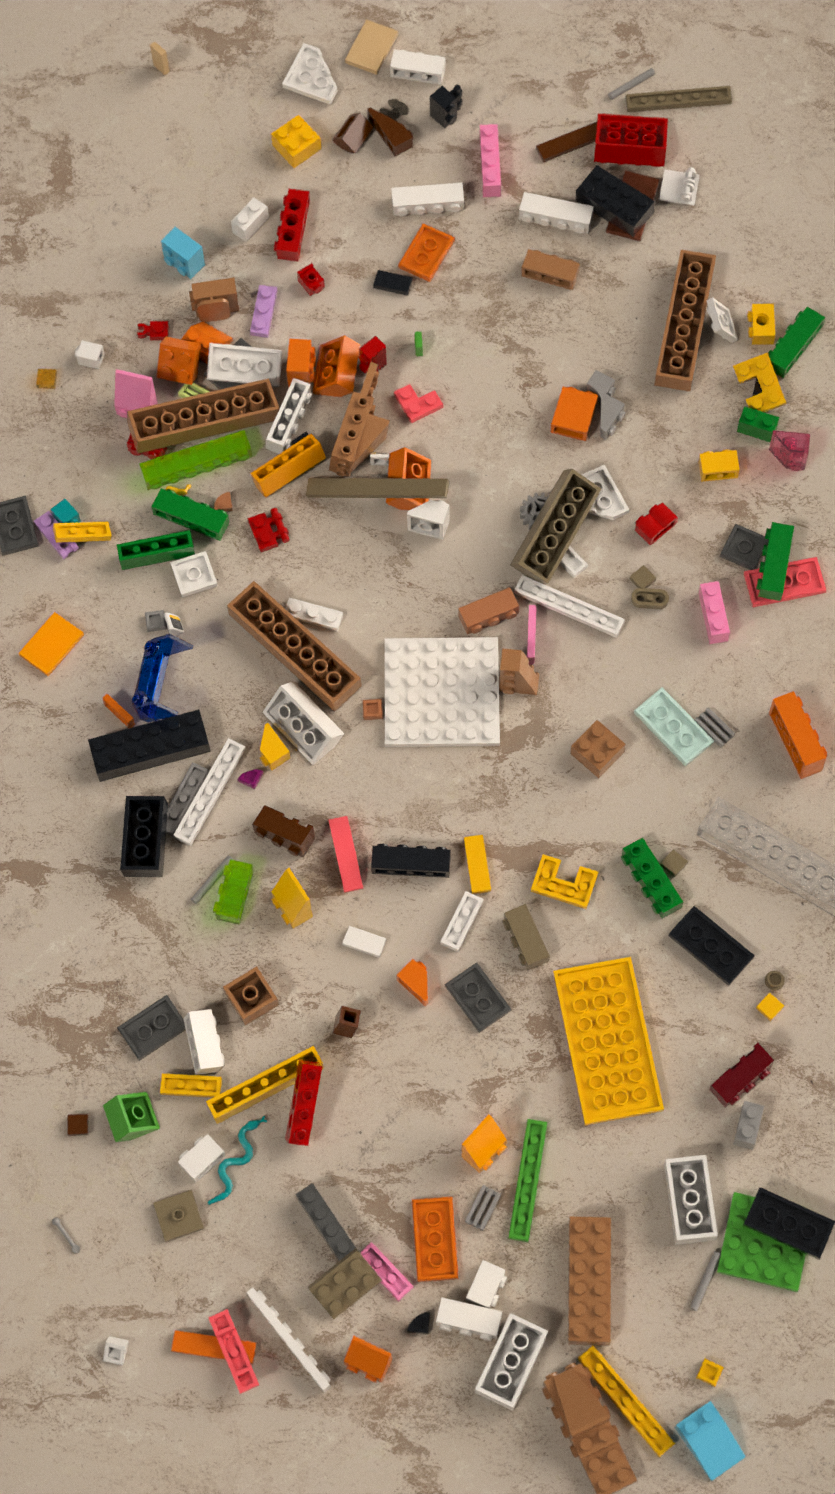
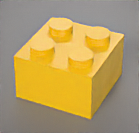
[271,114,321,168]

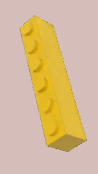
[206,1046,324,1124]

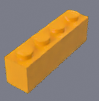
[250,434,326,498]

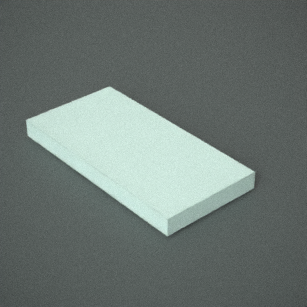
[634,687,714,767]

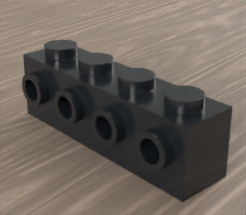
[371,844,451,878]

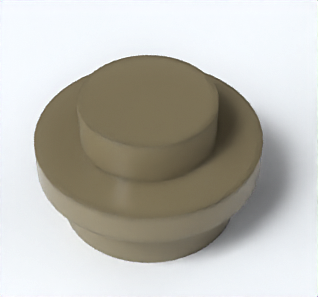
[765,971,785,991]

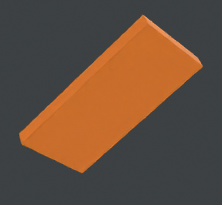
[412,1197,458,1282]

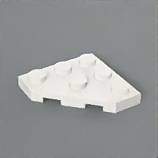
[282,43,337,105]
[582,465,629,520]

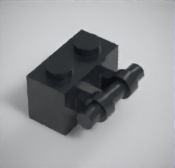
[430,85,463,129]

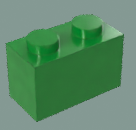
[737,406,780,443]

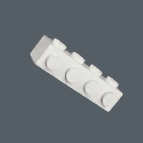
[266,378,312,454]

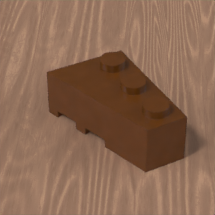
[252,805,315,857]

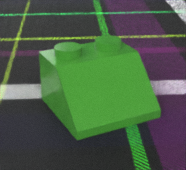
[103,1092,160,1142]

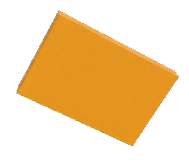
[18,612,84,676]

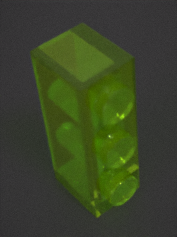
[213,859,254,925]

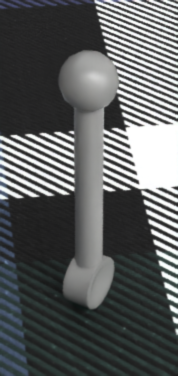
[52,1217,80,1253]

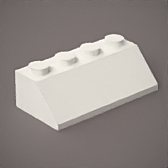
[263,681,344,765]

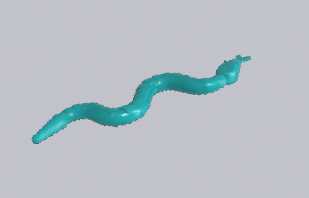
[207,1116,267,1205]

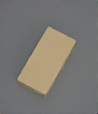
[150,42,170,76]

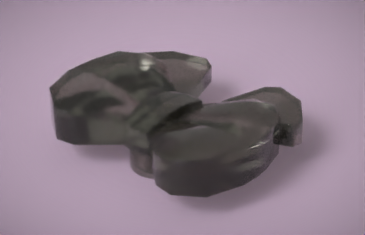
[379,99,409,122]

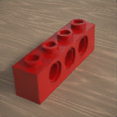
[274,188,310,262]
[285,1060,322,1146]

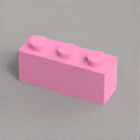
[698,581,730,644]

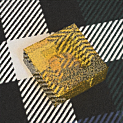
[36,369,57,389]

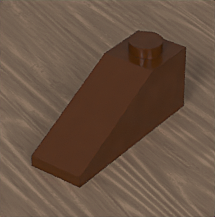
[367,107,414,157]

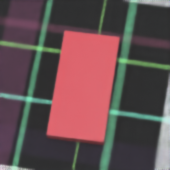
[744,557,826,607]

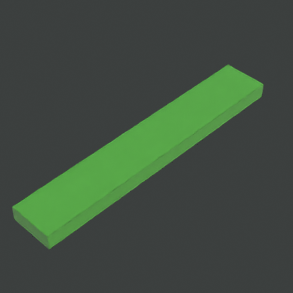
[508,1119,547,1242]

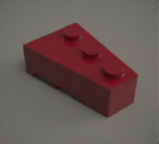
[709,1043,774,1108]

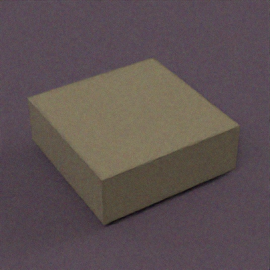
[630,565,656,588]
[660,849,688,877]

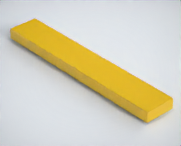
[577,1345,675,1458]

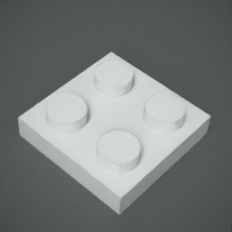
[706,297,738,343]
[170,551,218,598]

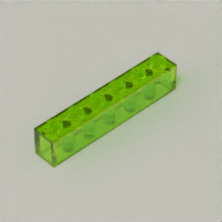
[139,430,253,490]

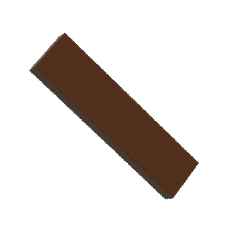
[536,122,597,163]

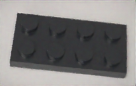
[668,906,755,986]
[743,1187,835,1260]

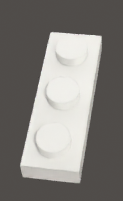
[285,597,343,632]
[440,891,483,952]

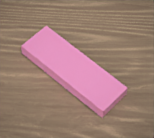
[527,605,536,665]
[360,1242,414,1301]

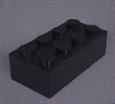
[576,165,655,238]
[120,796,168,877]

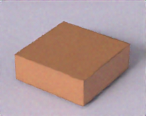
[363,699,383,720]

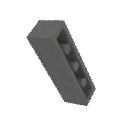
[295,1183,356,1261]

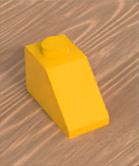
[259,723,291,771]

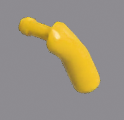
[165,484,191,495]

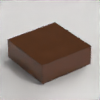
[67,1114,89,1136]

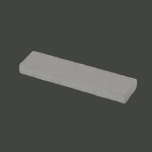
[166,762,210,836]

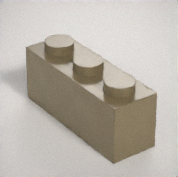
[502,904,550,970]

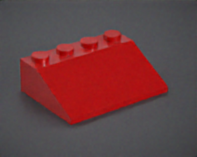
[594,113,668,167]

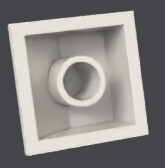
[407,500,450,540]

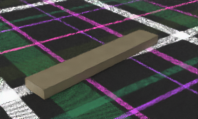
[625,86,732,113]

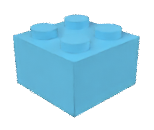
[161,227,205,279]

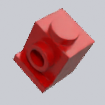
[297,263,325,296]

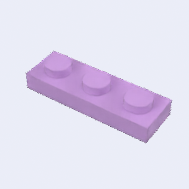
[250,285,277,338]

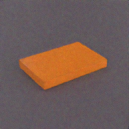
[398,223,455,282]

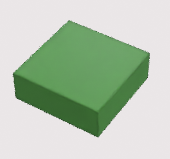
[414,331,423,357]

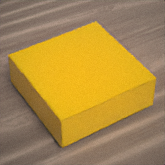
[756,993,784,1021]
[696,1358,724,1387]

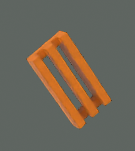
[103,693,136,728]

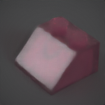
[769,430,810,471]

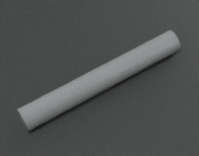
[608,68,655,100]
[191,855,234,904]
[689,1251,721,1311]

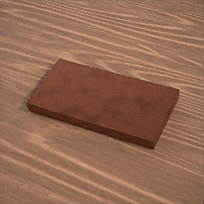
[606,171,659,241]

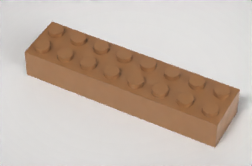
[654,249,716,392]
[127,378,280,454]
[227,581,361,712]

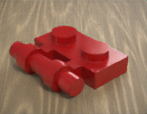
[247,508,290,553]

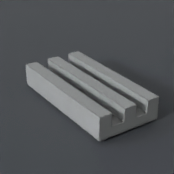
[694,708,735,747]
[465,1185,501,1231]

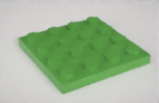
[717,1192,806,1292]

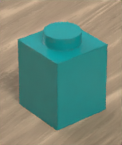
[51,498,81,523]

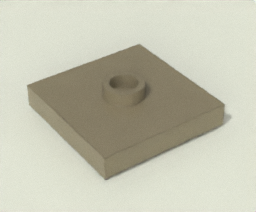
[153,1190,204,1242]

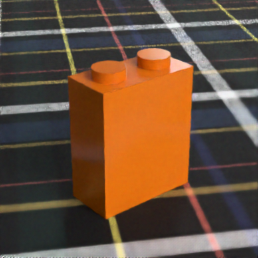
[551,386,598,441]

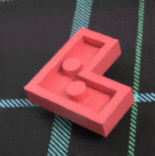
[394,384,443,423]

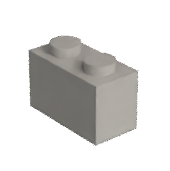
[733,1101,764,1150]

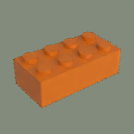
[769,691,827,779]

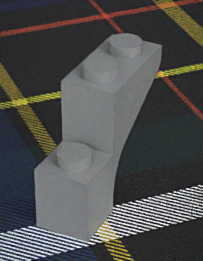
[586,370,626,440]

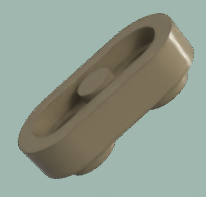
[631,588,669,609]

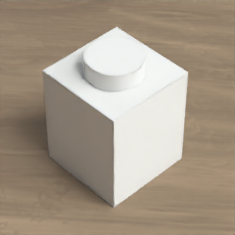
[75,340,104,369]

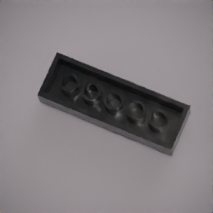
[88,709,211,782]

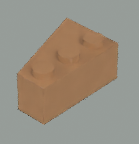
[499,648,539,695]

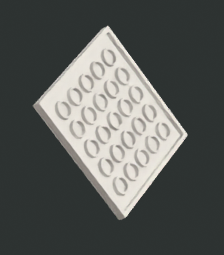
[385,637,500,747]

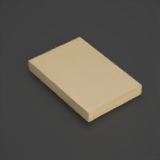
[345,19,398,75]

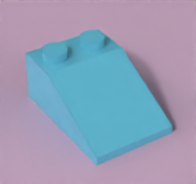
[675,1401,746,1481]

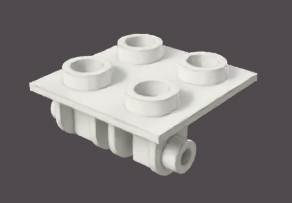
[659,167,700,206]

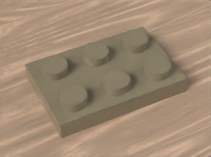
[308,1248,382,1319]

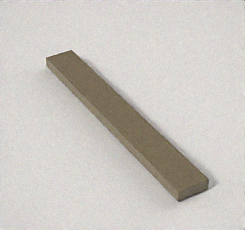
[306,478,450,498]

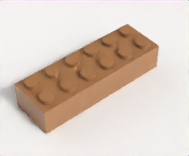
[568,1216,611,1346]

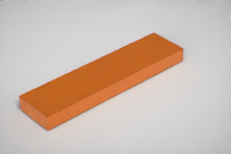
[171,1330,257,1364]

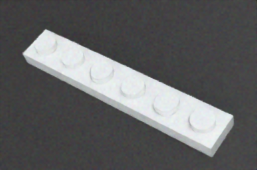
[514,575,625,638]
[173,738,246,846]
[246,1287,331,1393]

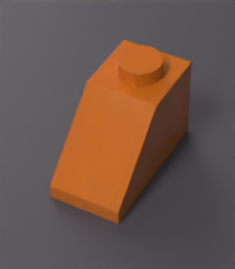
[396,959,428,1007]

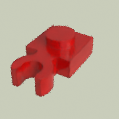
[137,321,169,341]

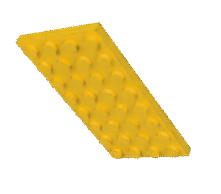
[553,957,664,1126]

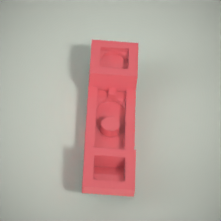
[328,816,363,893]
[209,1309,259,1394]

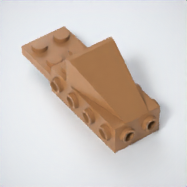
[329,362,390,477]
[541,1363,637,1494]

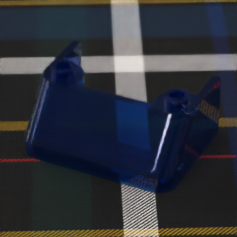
[132,634,194,723]

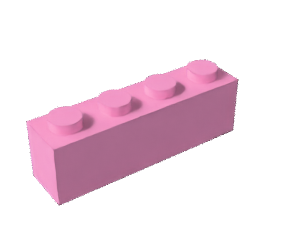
[480,124,501,197]

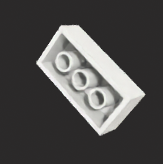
[664,1155,718,1245]
[475,1313,548,1411]

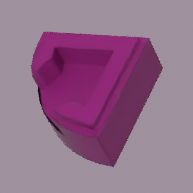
[237,769,263,789]

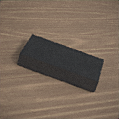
[373,270,413,296]

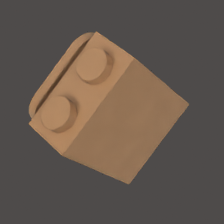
[189,277,239,322]

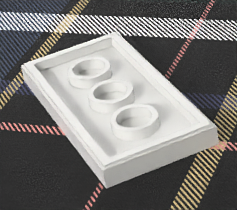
[207,343,282,387]

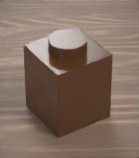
[333,1006,361,1038]

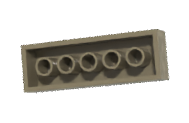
[510,468,601,584]

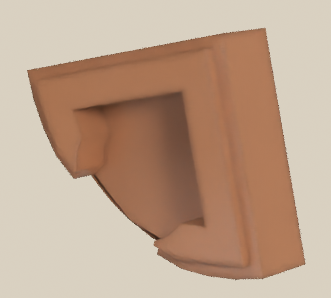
[214,491,233,512]

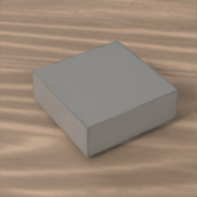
[145,610,166,632]

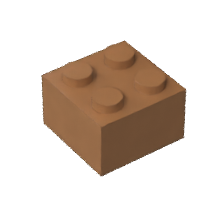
[570,720,626,778]
[223,966,279,1025]

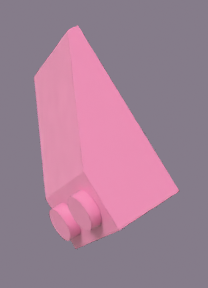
[115,369,158,418]

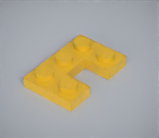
[733,353,787,413]
[531,854,598,909]

